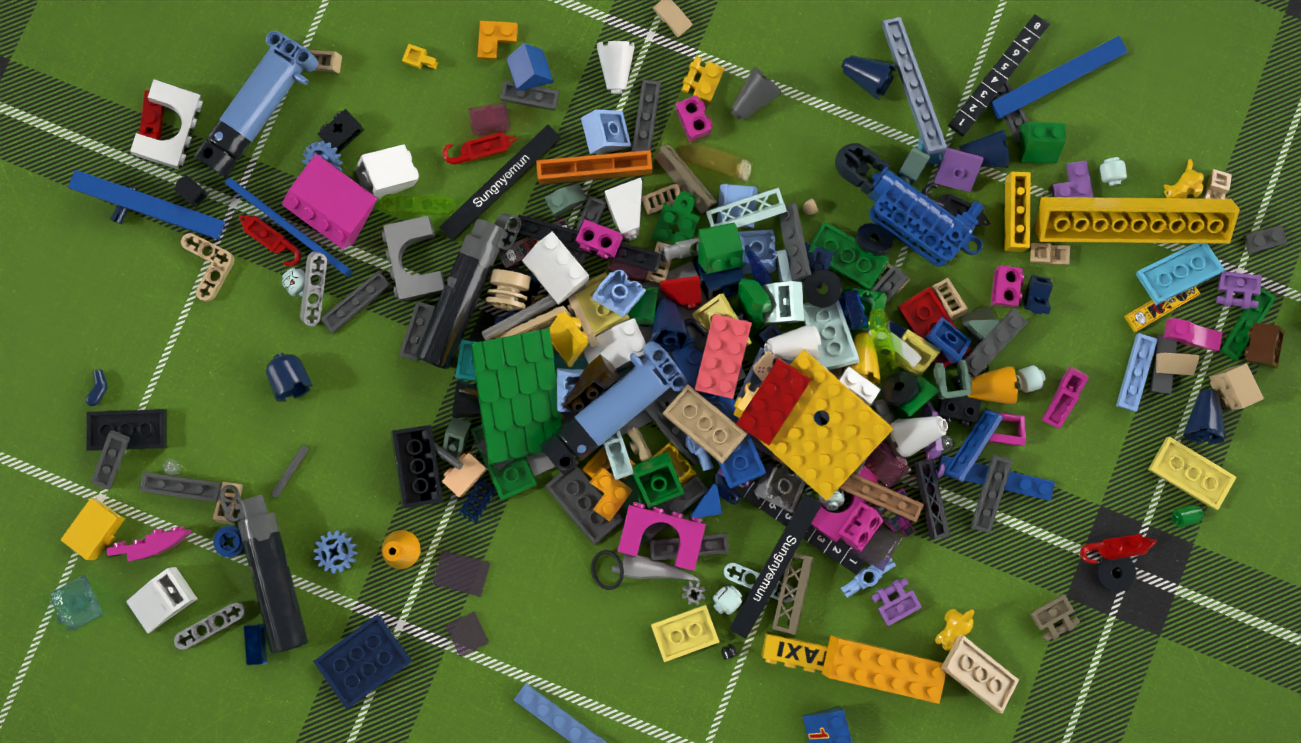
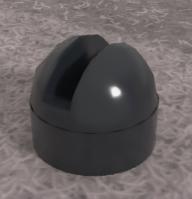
[721,644,738,660]

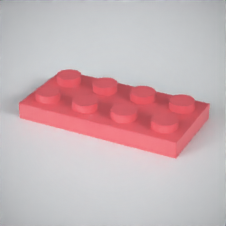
[695,314,752,399]

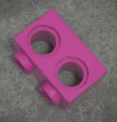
[675,95,713,143]
[576,219,623,259]
[991,265,1024,308]
[838,502,883,551]

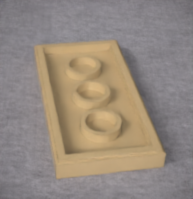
[662,384,748,464]
[941,635,1019,713]

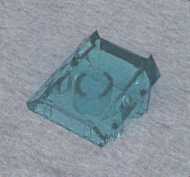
[50,575,103,631]

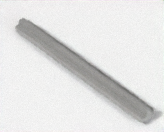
[482,285,586,340]

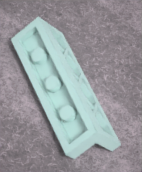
[706,187,787,228]

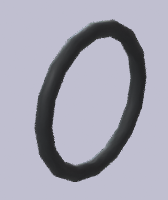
[591,550,624,590]

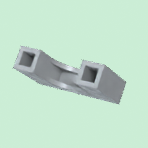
[382,216,445,302]

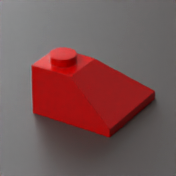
[660,276,701,310]

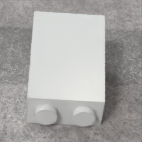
[355,144,419,201]
[605,178,642,242]
[819,367,881,422]

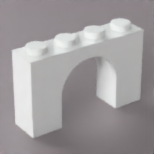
[130,79,203,169]

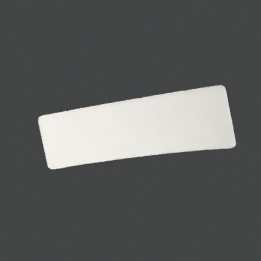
[868,324,922,367]

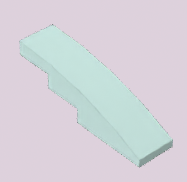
[604,430,633,480]

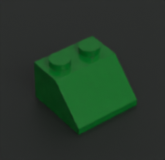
[1019,122,1066,164]
[698,222,743,274]
[890,375,939,419]
[632,451,685,508]

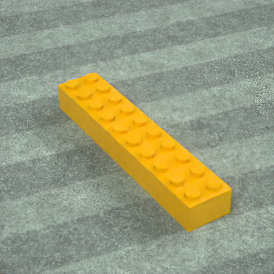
[1034,197,1240,244]

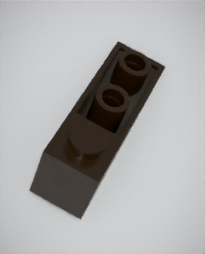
[563,354,620,415]

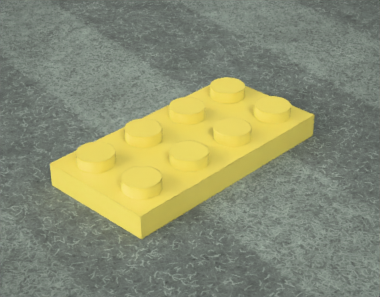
[1148,437,1237,510]

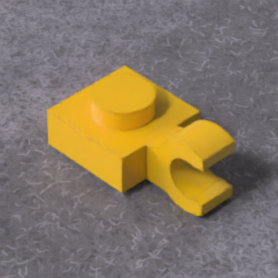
[402,44,438,70]
[733,382,759,418]

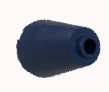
[841,55,896,100]
[958,130,1009,169]
[651,297,690,352]
[1184,389,1225,444]

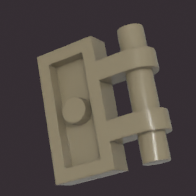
[1029,594,1080,642]

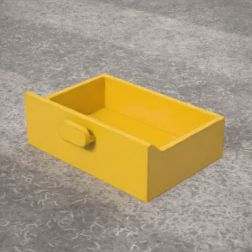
[61,498,125,560]

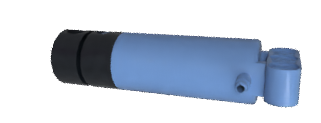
[194,31,318,178]
[540,341,687,475]

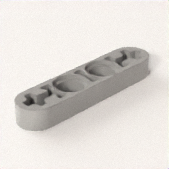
[300,251,327,326]
[174,602,247,650]

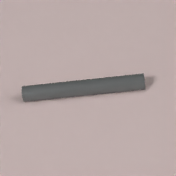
[434,442,463,470]
[271,445,309,498]

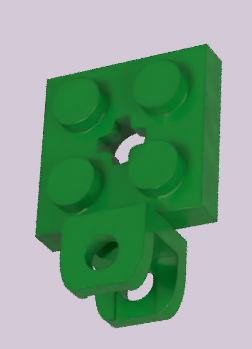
[651,191,700,245]

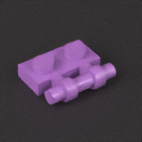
[1216,271,1262,309]
[871,578,922,626]

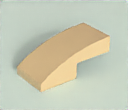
[653,0,693,37]
[1203,169,1232,199]
[1030,243,1070,266]

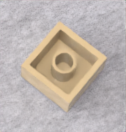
[1209,363,1264,411]

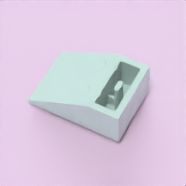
[761,281,804,325]

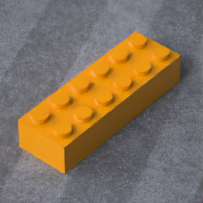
[822,635,946,704]

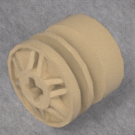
[485,269,531,311]

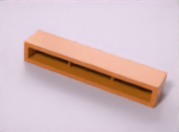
[536,150,652,185]

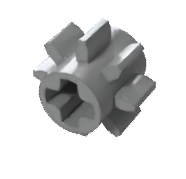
[682,580,705,605]

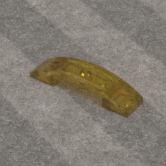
[678,141,753,182]

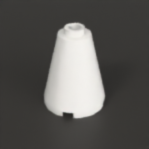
[597,41,635,94]
[764,325,821,361]
[890,416,948,457]

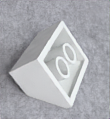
[522,232,589,305]

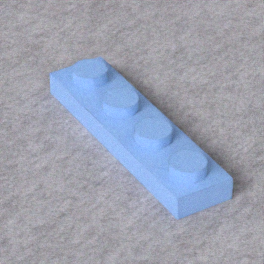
[1116,333,1157,412]

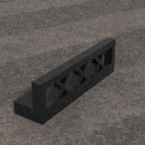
[914,459,950,540]

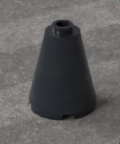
[452,380,481,419]

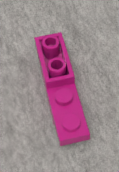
[107,526,191,561]

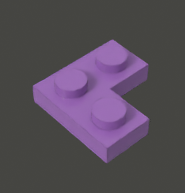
[1051,160,1093,198]

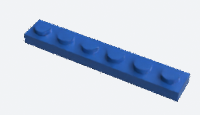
[937,455,1055,501]

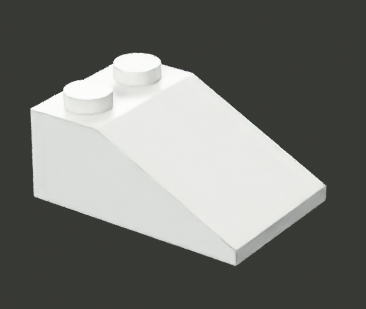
[583,318,646,372]

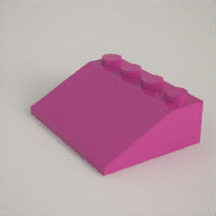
[282,154,378,249]

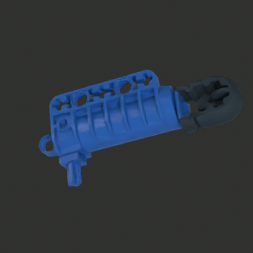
[835,143,984,267]

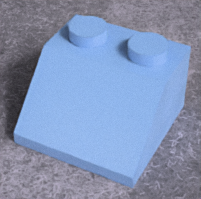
[581,109,631,154]

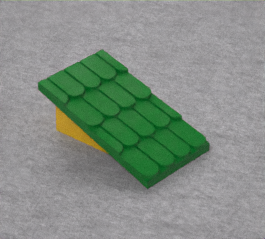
[471,328,562,465]

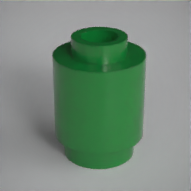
[1171,505,1204,528]

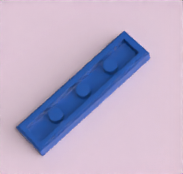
[945,409,1003,482]

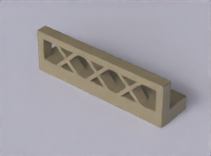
[654,144,717,215]
[772,553,814,635]

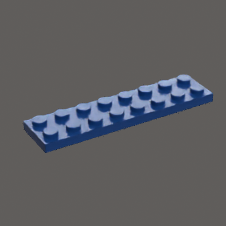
[672,336,766,489]

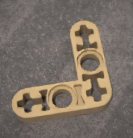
[181,233,234,302]

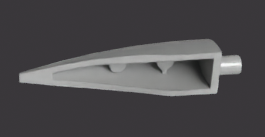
[612,553,699,581]

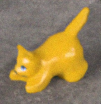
[1163,159,1204,198]
[935,609,975,651]

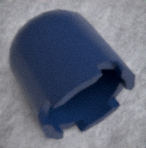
[266,353,313,402]

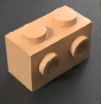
[442,453,488,497]

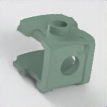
[933,360,972,399]

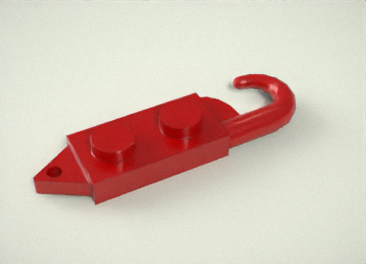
[442,132,517,165]
[239,215,302,267]
[1080,534,1157,564]

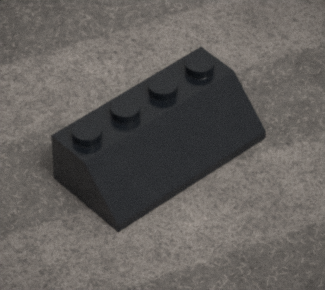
[391,425,443,509]

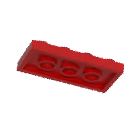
[897,287,971,367]
[736,358,812,446]

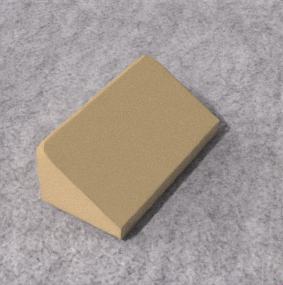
[1156,353,1199,376]

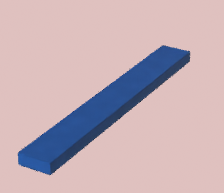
[990,36,1127,119]
[68,170,225,240]
[225,178,353,278]

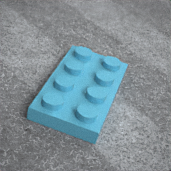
[1136,243,1225,305]

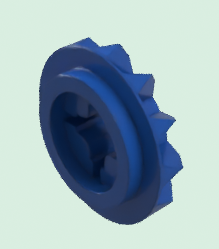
[213,526,244,557]

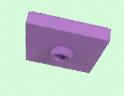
[934,148,983,192]

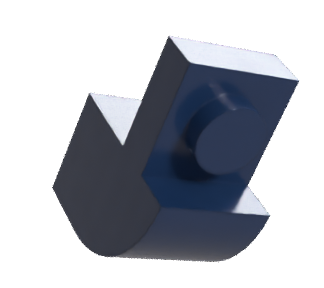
[1024,274,1053,315]

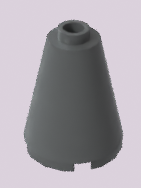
[731,67,782,120]

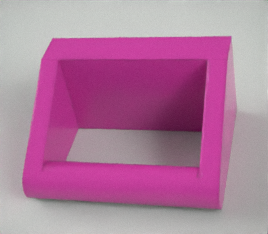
[988,412,1026,446]

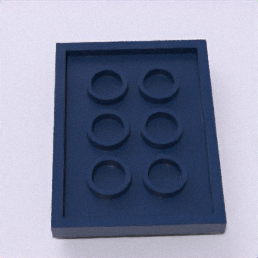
[313,613,412,709]

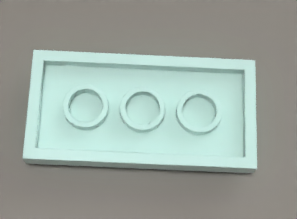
[803,300,859,370]

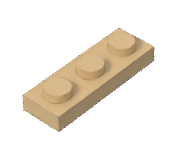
[567,294,599,348]

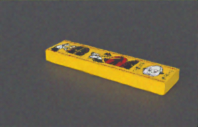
[1124,286,1200,332]

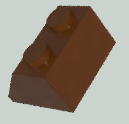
[1245,323,1285,369]

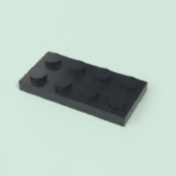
[86,409,167,451]

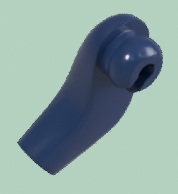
[86,370,108,406]
[714,474,741,505]

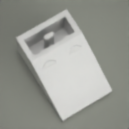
[126,567,197,634]

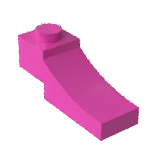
[1163,318,1222,351]
[1042,366,1089,429]

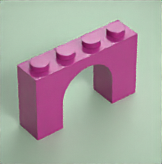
[810,466,879,542]
[618,502,706,571]

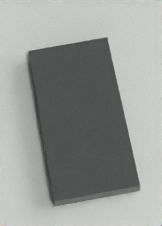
[545,465,624,545]

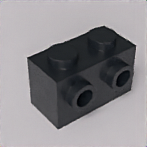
[936,396,981,426]

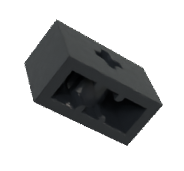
[318,109,364,154]

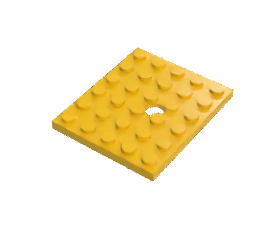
[757,349,894,501]

